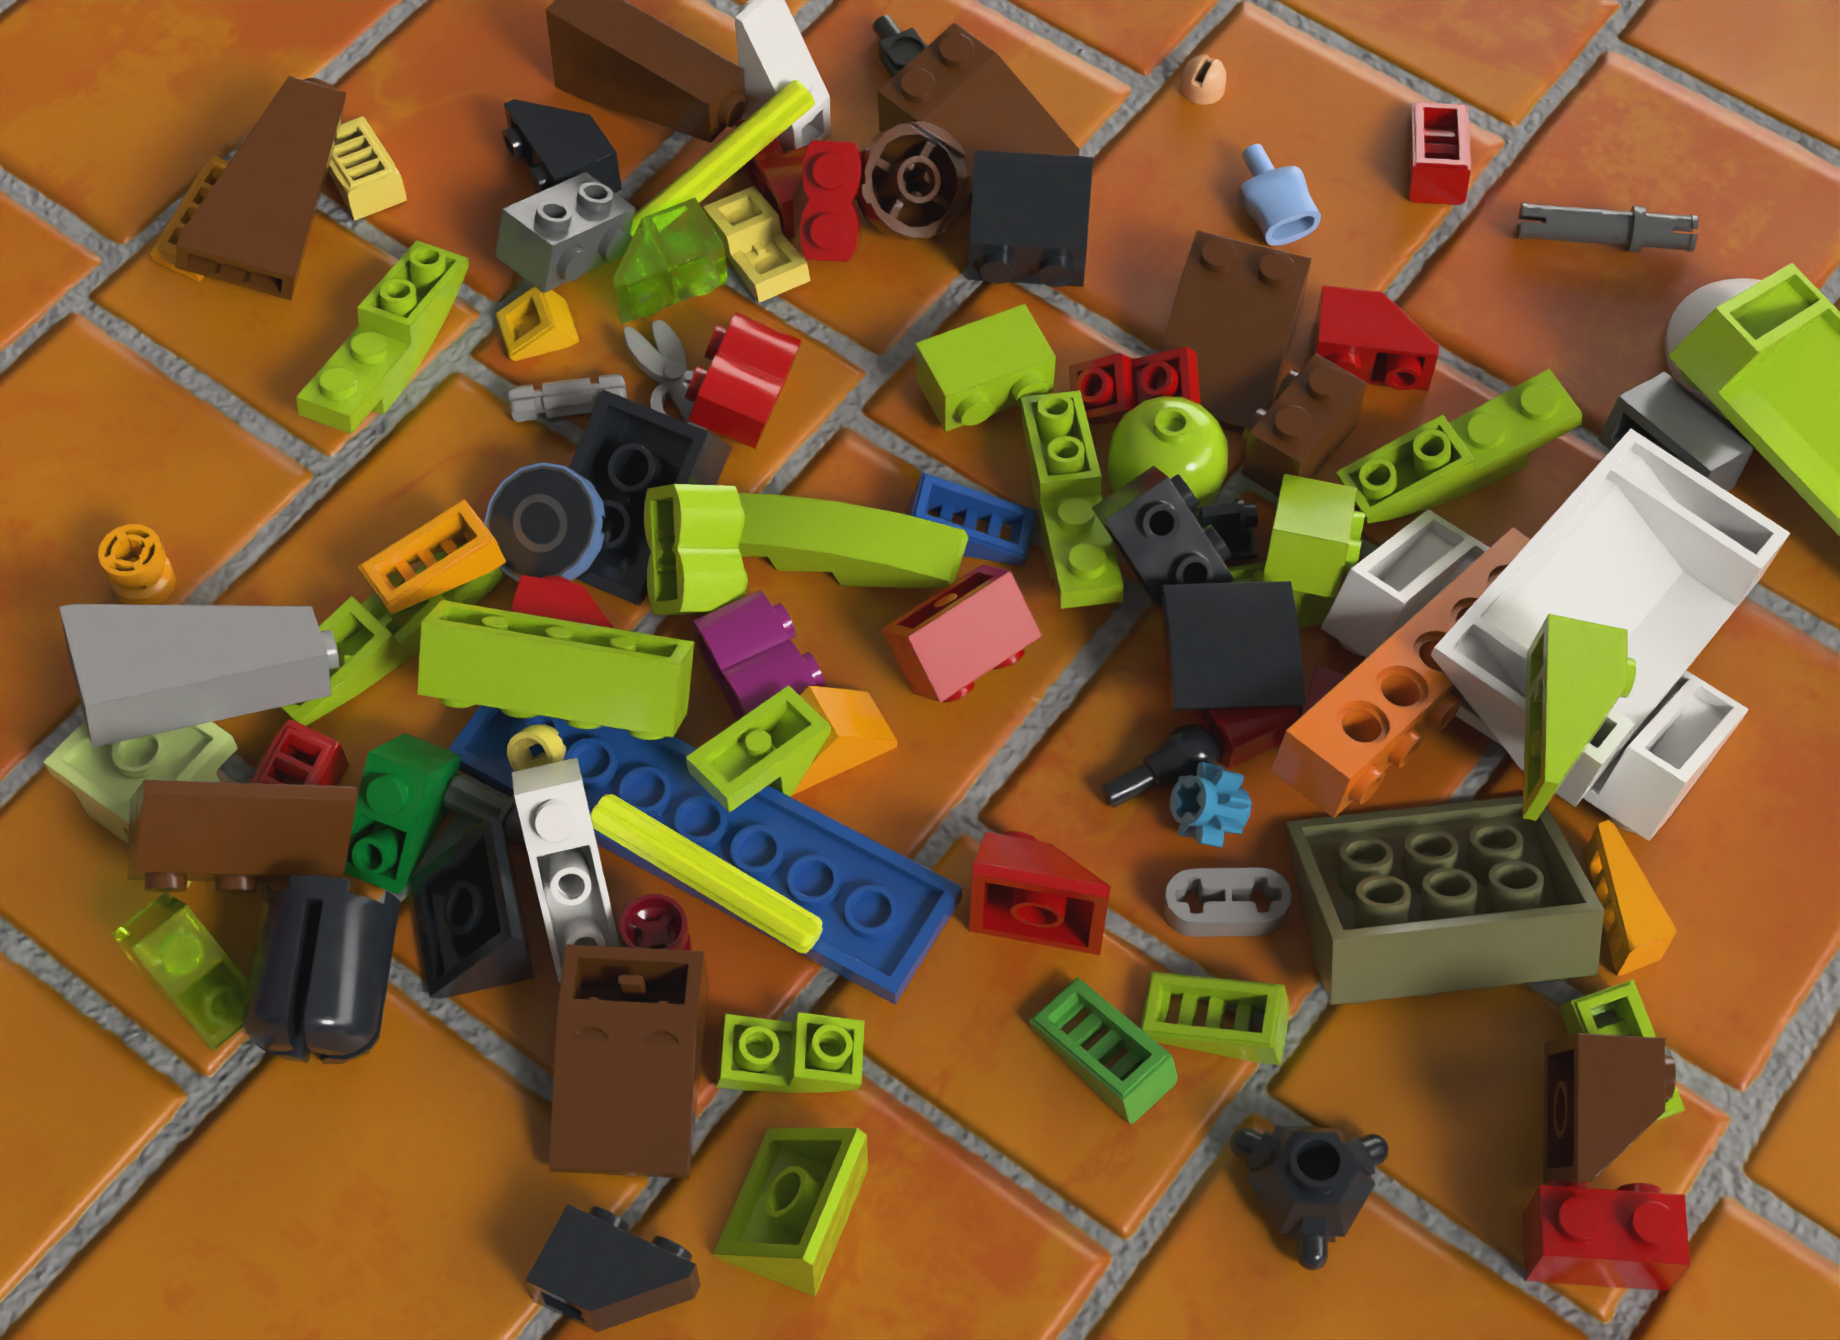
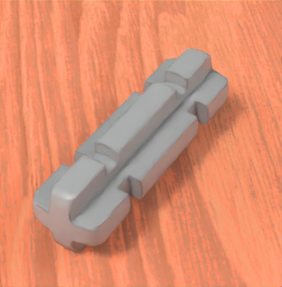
[509,374,627,422]

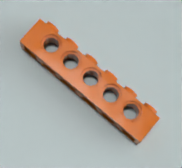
[1271,527,1530,818]

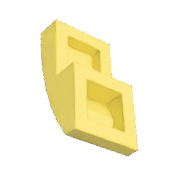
[703,186,810,303]

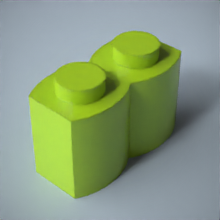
[644,484,748,615]

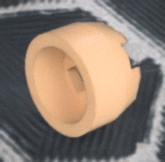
[1181,55,1227,105]

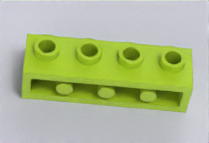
[417,600,694,740]

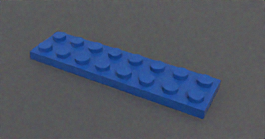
[448,705,963,1005]

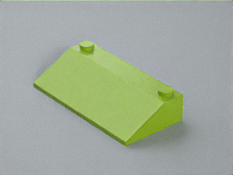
[1668,263,1840,537]

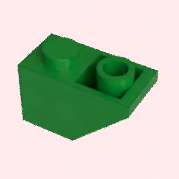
[344,733,462,894]

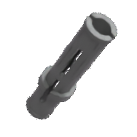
[1517,202,1699,252]

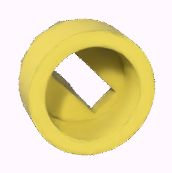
[507,724,566,772]

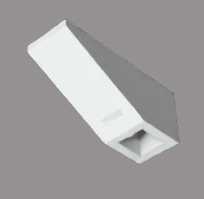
[735,0,831,153]
[512,758,620,983]

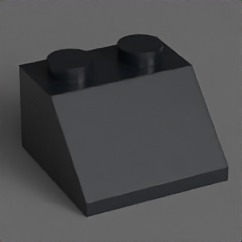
[968,150,1093,287]

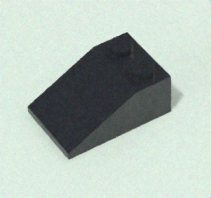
[569,389,732,606]

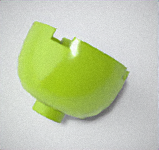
[1107,396,1228,508]

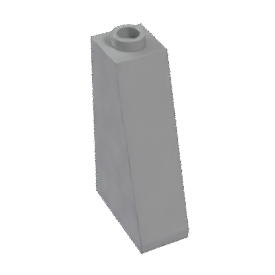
[59,604,339,748]

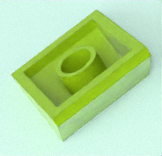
[713,1128,868,1297]

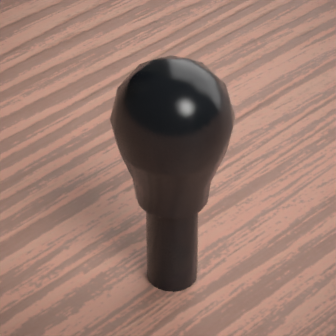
[1101,724,1220,809]

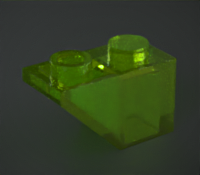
[612,198,728,325]
[111,892,248,1051]

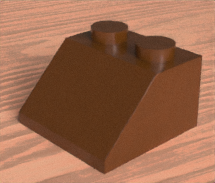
[1543,1033,1676,1183]

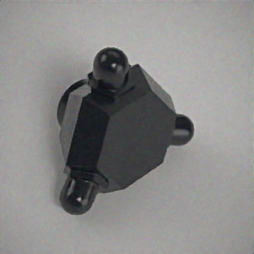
[1230,1125,1389,1270]

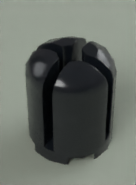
[242,875,400,1064]

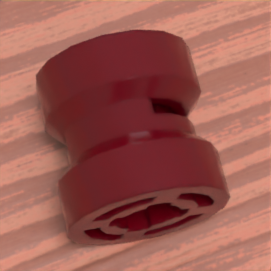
[619,894,692,951]

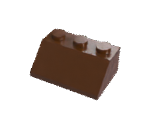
[127,780,357,894]

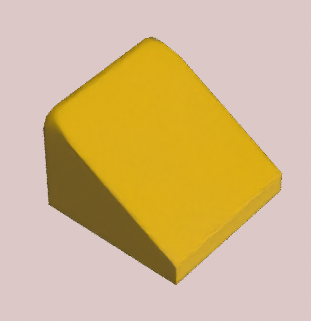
[495,286,579,361]

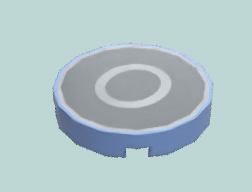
[484,462,605,582]

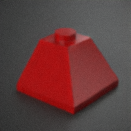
[969,831,1111,955]

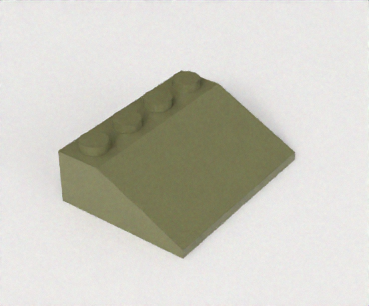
[1285,796,1604,1005]

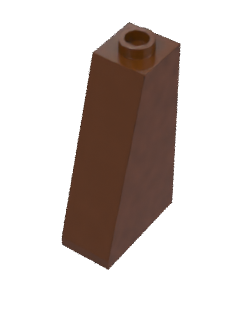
[545,0,747,143]
[175,76,347,300]

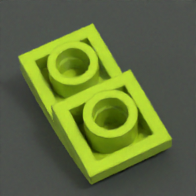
[716,1012,865,1093]

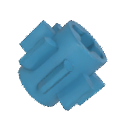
[1170,762,1252,847]

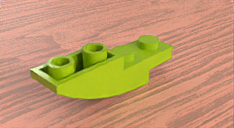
[296,240,469,434]
[1336,369,1582,524]
[1020,390,1124,609]

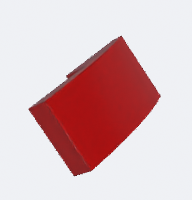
[1069,346,1201,425]

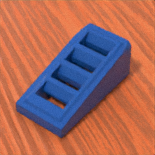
[906,472,1038,566]

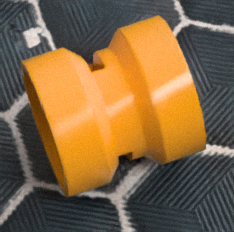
[98,524,176,605]

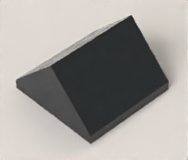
[410,817,535,999]

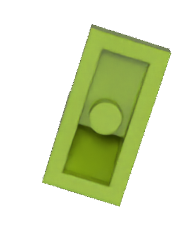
[686,685,831,813]

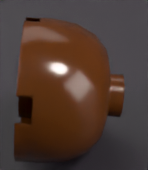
[856,121,972,240]

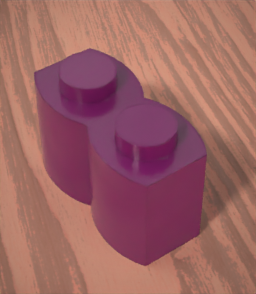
[693,590,825,720]

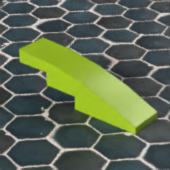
[738,493,969,588]
[281,542,505,726]

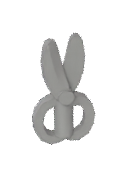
[624,320,709,430]

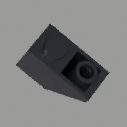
[502,99,622,194]
[525,1204,701,1332]

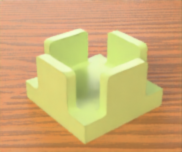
[43,721,238,844]

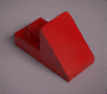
[735,119,809,239]

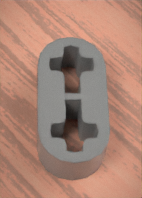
[1163,867,1292,937]

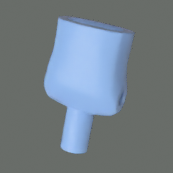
[1239,144,1321,246]

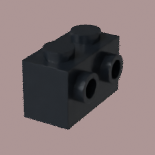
[1092,466,1234,613]

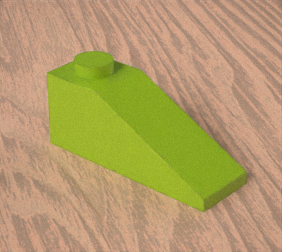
[1523,613,1636,821]

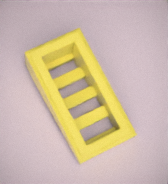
[328,116,407,221]

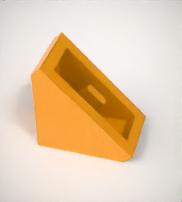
[792,686,897,795]

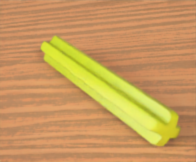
[630,80,815,247]
[590,794,823,953]

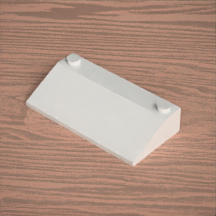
[1431,429,1790,807]
[1321,509,1749,841]

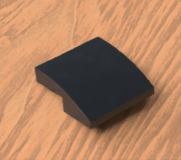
[1162,581,1305,712]

